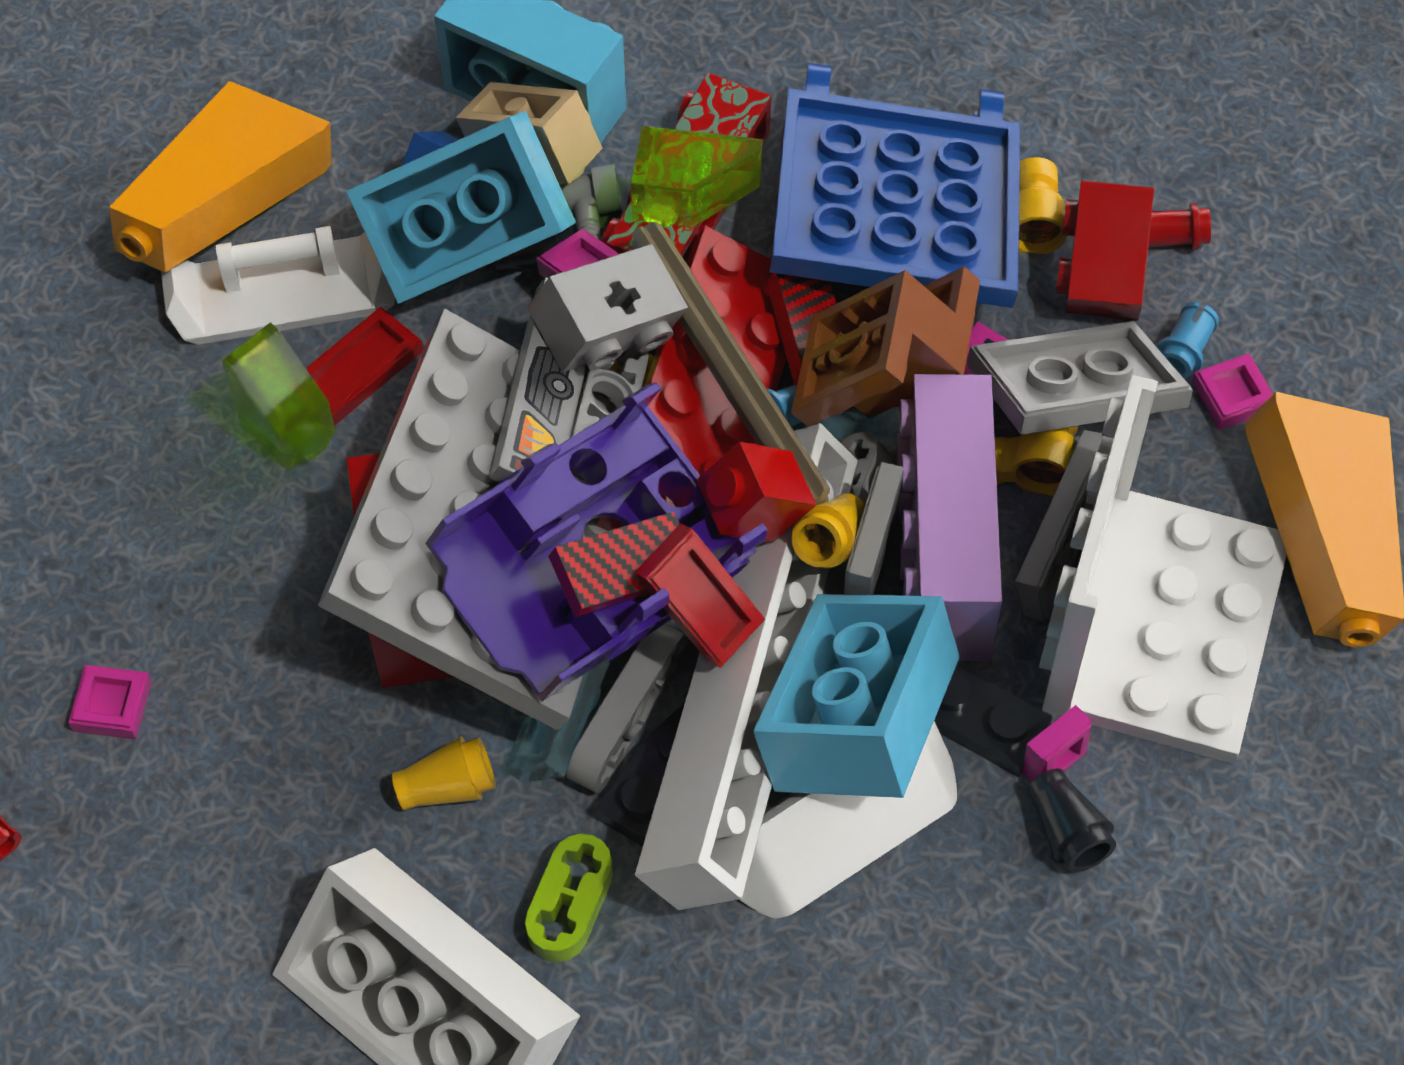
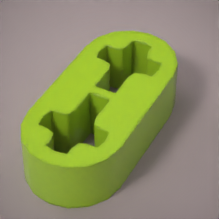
[525,833,613,962]

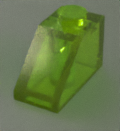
[631,126,763,227]
[222,322,336,470]

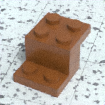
[791,266,980,427]

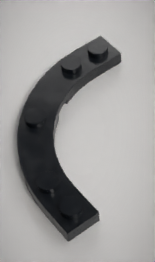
[595,667,1053,847]

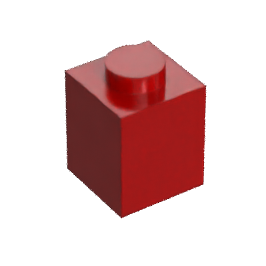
[696,441,817,542]

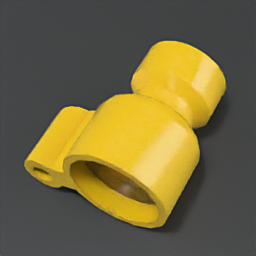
[1019,157,1067,254]
[994,425,1079,496]

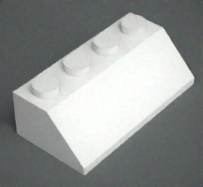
[272,848,580,1065]

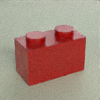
[1056,180,1155,321]

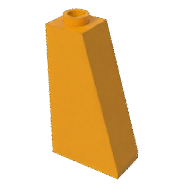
[109,81,332,273]
[1245,392,1404,648]

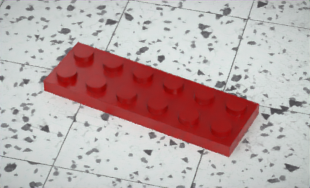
[596,225,787,531]

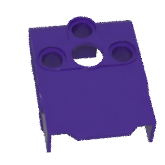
[425,382,768,702]

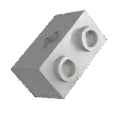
[527,244,688,372]

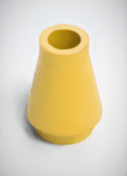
[792,493,865,568]
[392,736,496,811]

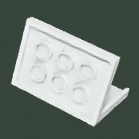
[1039,375,1287,764]

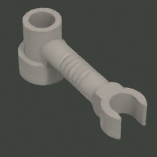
[559,164,623,241]

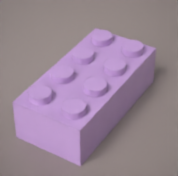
[896,374,1002,661]

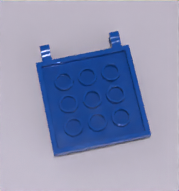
[769,63,1020,308]

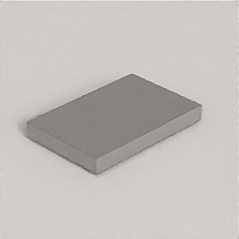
[967,321,1193,435]

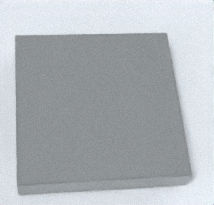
[844,462,904,595]

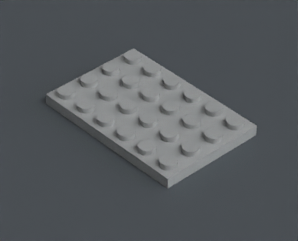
[318,308,617,730]

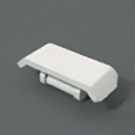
[161,226,395,345]
[740,721,957,919]

